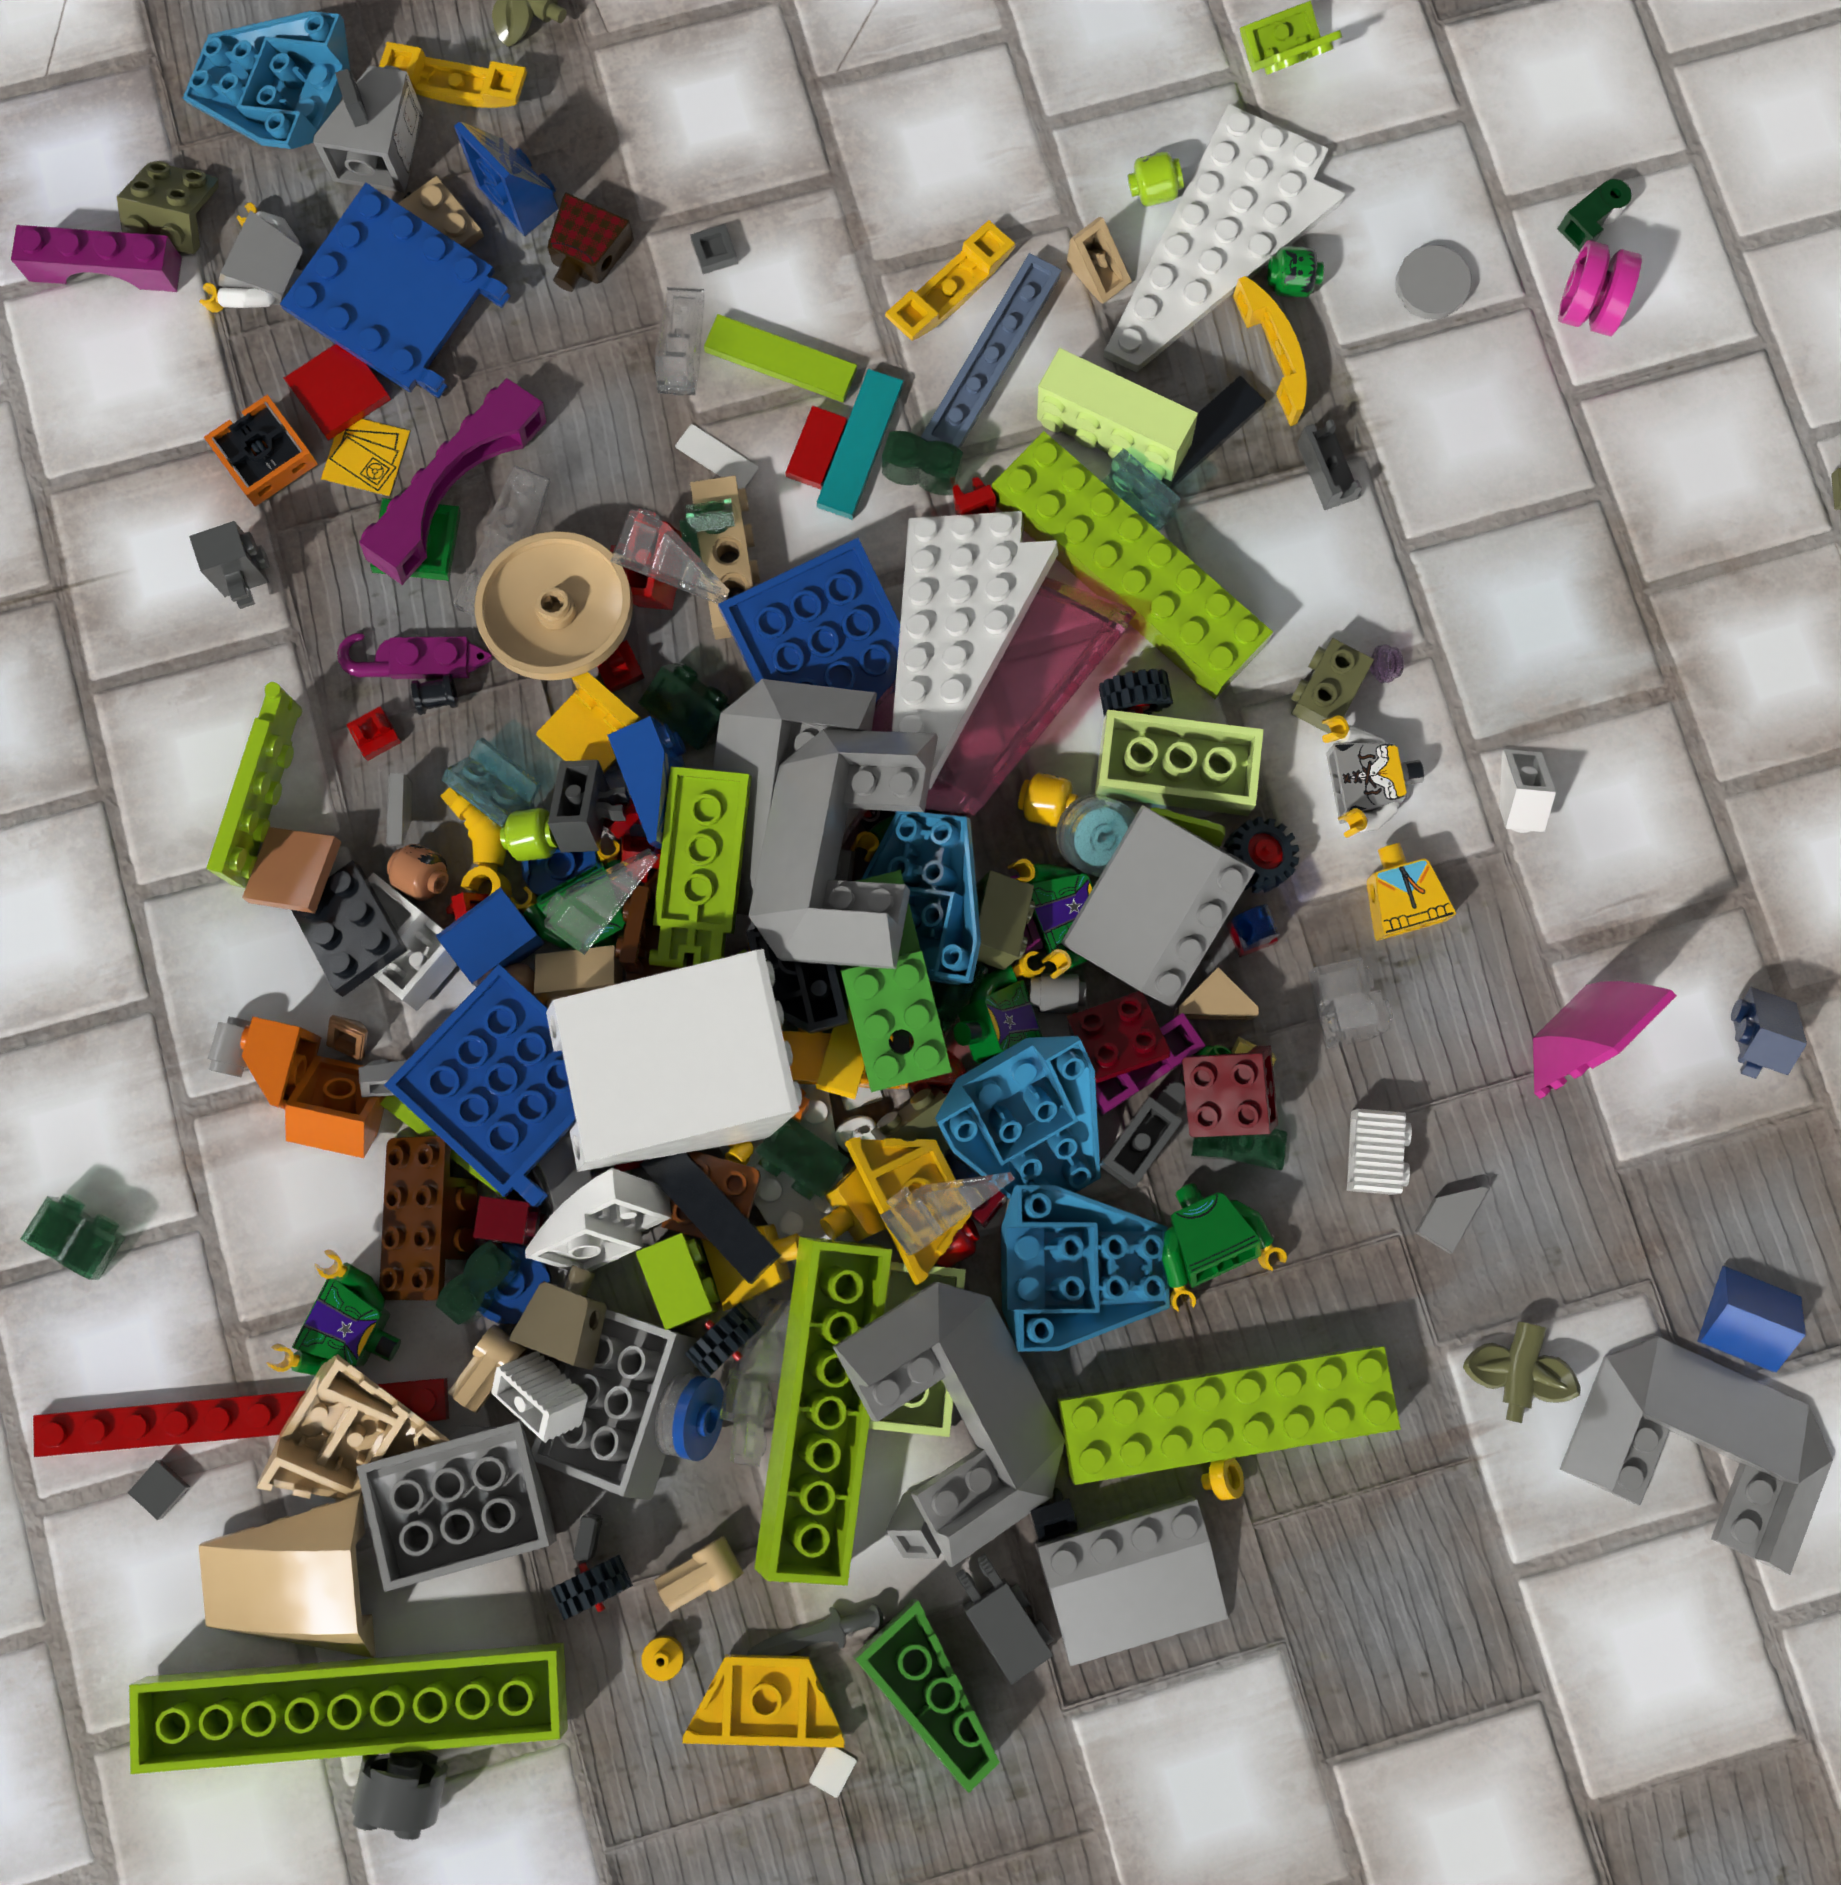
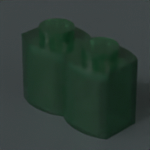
[882,431,963,496]
[20,1194,126,1280]
[436,1241,521,1325]

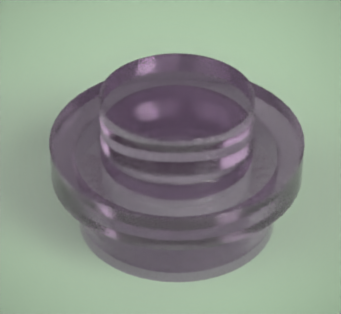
[1370,644,1404,683]

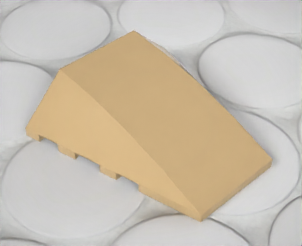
[256,1354,450,1504]
[199,1492,376,1658]

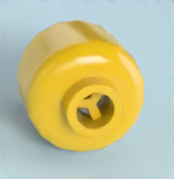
[1018,773,1079,827]

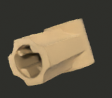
[447,1324,528,1413]
[654,1536,744,1612]

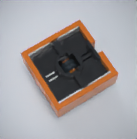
[204,394,318,507]

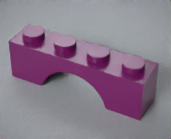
[11,225,182,292]

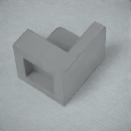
[886,1492,941,1559]

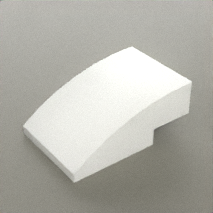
[368,872,457,1011]
[525,1168,672,1271]

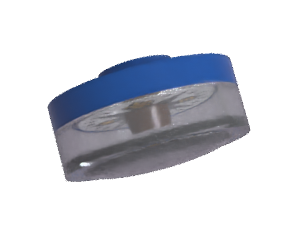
[655,1372,725,1461]

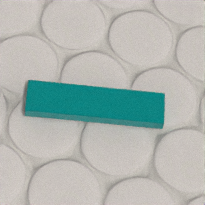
[817,369,903,520]

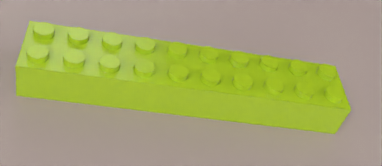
[129,1643,568,1774]

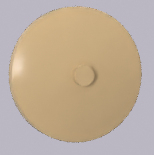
[474,532,633,680]

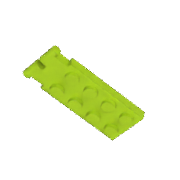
[206,682,302,889]
[649,766,752,968]

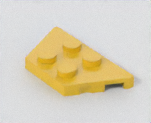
[845,1137,972,1285]
[682,1654,845,1748]

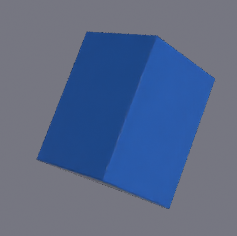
[436,887,545,987]
[1697,1266,1806,1373]

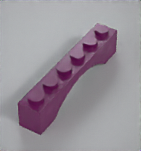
[359,378,547,585]

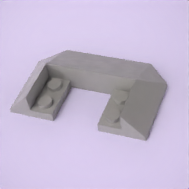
[713,679,877,915]
[749,730,938,969]
[833,1282,1065,1567]
[1560,1337,1833,1575]

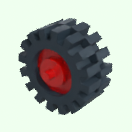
[1098,669,1173,716]
[1223,817,1299,893]
[685,1302,762,1378]
[550,1554,633,1620]

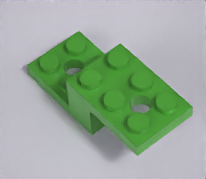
[840,870,952,1092]

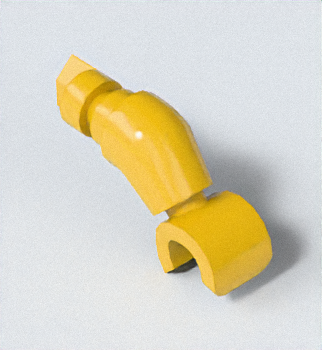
[440,782,512,898]

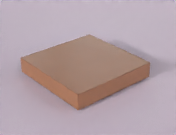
[242,827,341,913]

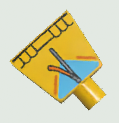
[1367,843,1456,941]

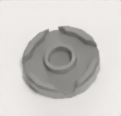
[1395,245,1471,320]

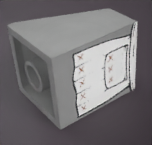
[313,66,423,193]

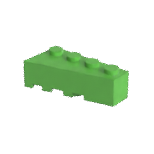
[852,1598,1000,1793]

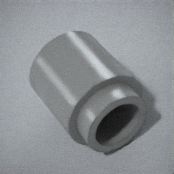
[1029,973,1086,1013]
[208,1016,251,1077]

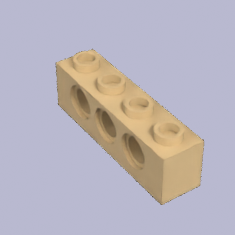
[690,475,761,640]

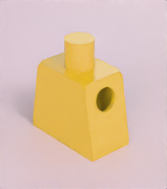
[820,1165,887,1242]
[701,1224,800,1311]

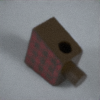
[548,192,634,292]

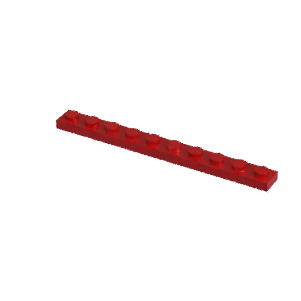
[33,1378,449,1457]

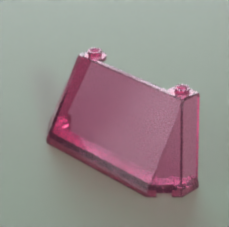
[872,577,1136,818]

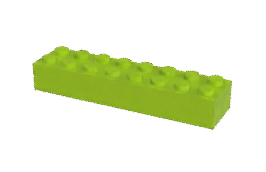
[992,431,1273,699]
[754,1236,892,1586]
[1057,1346,1401,1485]

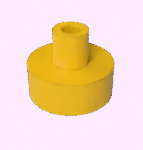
[1201,1458,1244,1501]
[641,1635,685,1681]

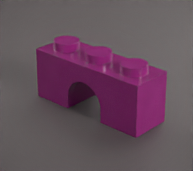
[1095,1013,1206,1117]

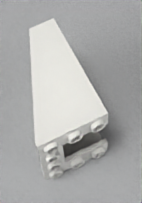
[546,949,802,1172]

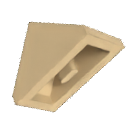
[1066,217,1132,304]
[1174,967,1259,1020]

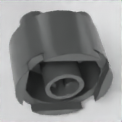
[352,1750,448,1840]

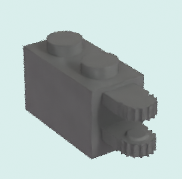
[1099,1081,1186,1189]
[956,1554,1054,1685]

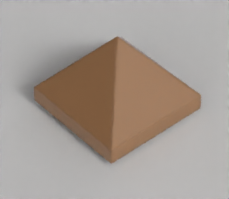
[326,1015,368,1061]

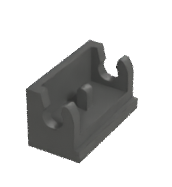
[1297,419,1362,511]

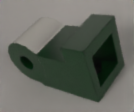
[1557,179,1632,252]

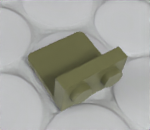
[117,161,219,254]

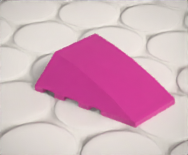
[1533,981,1677,1099]

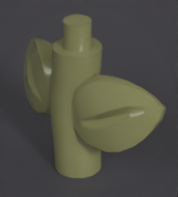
[492,0,567,48]
[1463,1322,1581,1423]

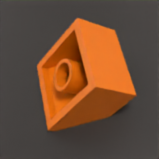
[240,1016,322,1110]
[285,1055,386,1158]

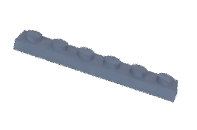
[920,253,1062,460]

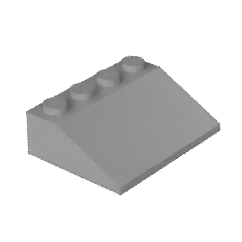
[1061,805,1255,1008]
[531,1309,699,1500]
[356,1421,557,1592]
[1035,1496,1228,1666]

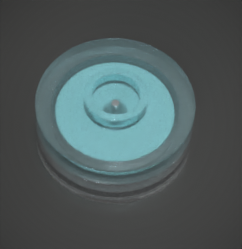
[1056,794,1136,877]

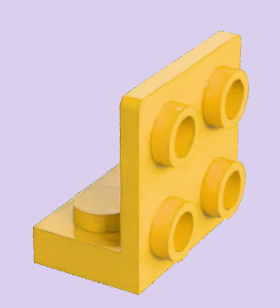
[536,672,641,773]

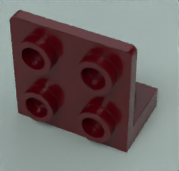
[1067,991,1170,1083]
[1182,1045,1278,1137]

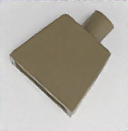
[509,1265,607,1370]

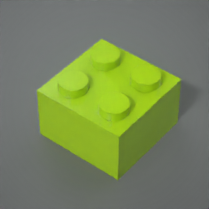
[636,1233,720,1330]

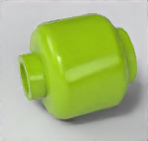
[1127,151,1184,207]
[500,808,558,861]

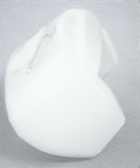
[835,1115,877,1152]

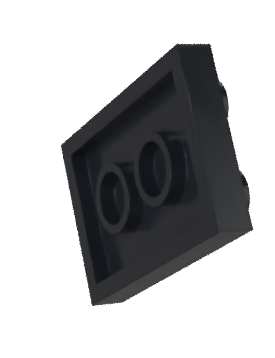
[291,860,408,997]

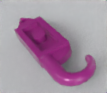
[337,633,493,679]

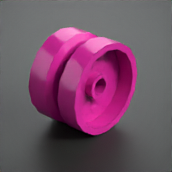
[1558,240,1642,337]

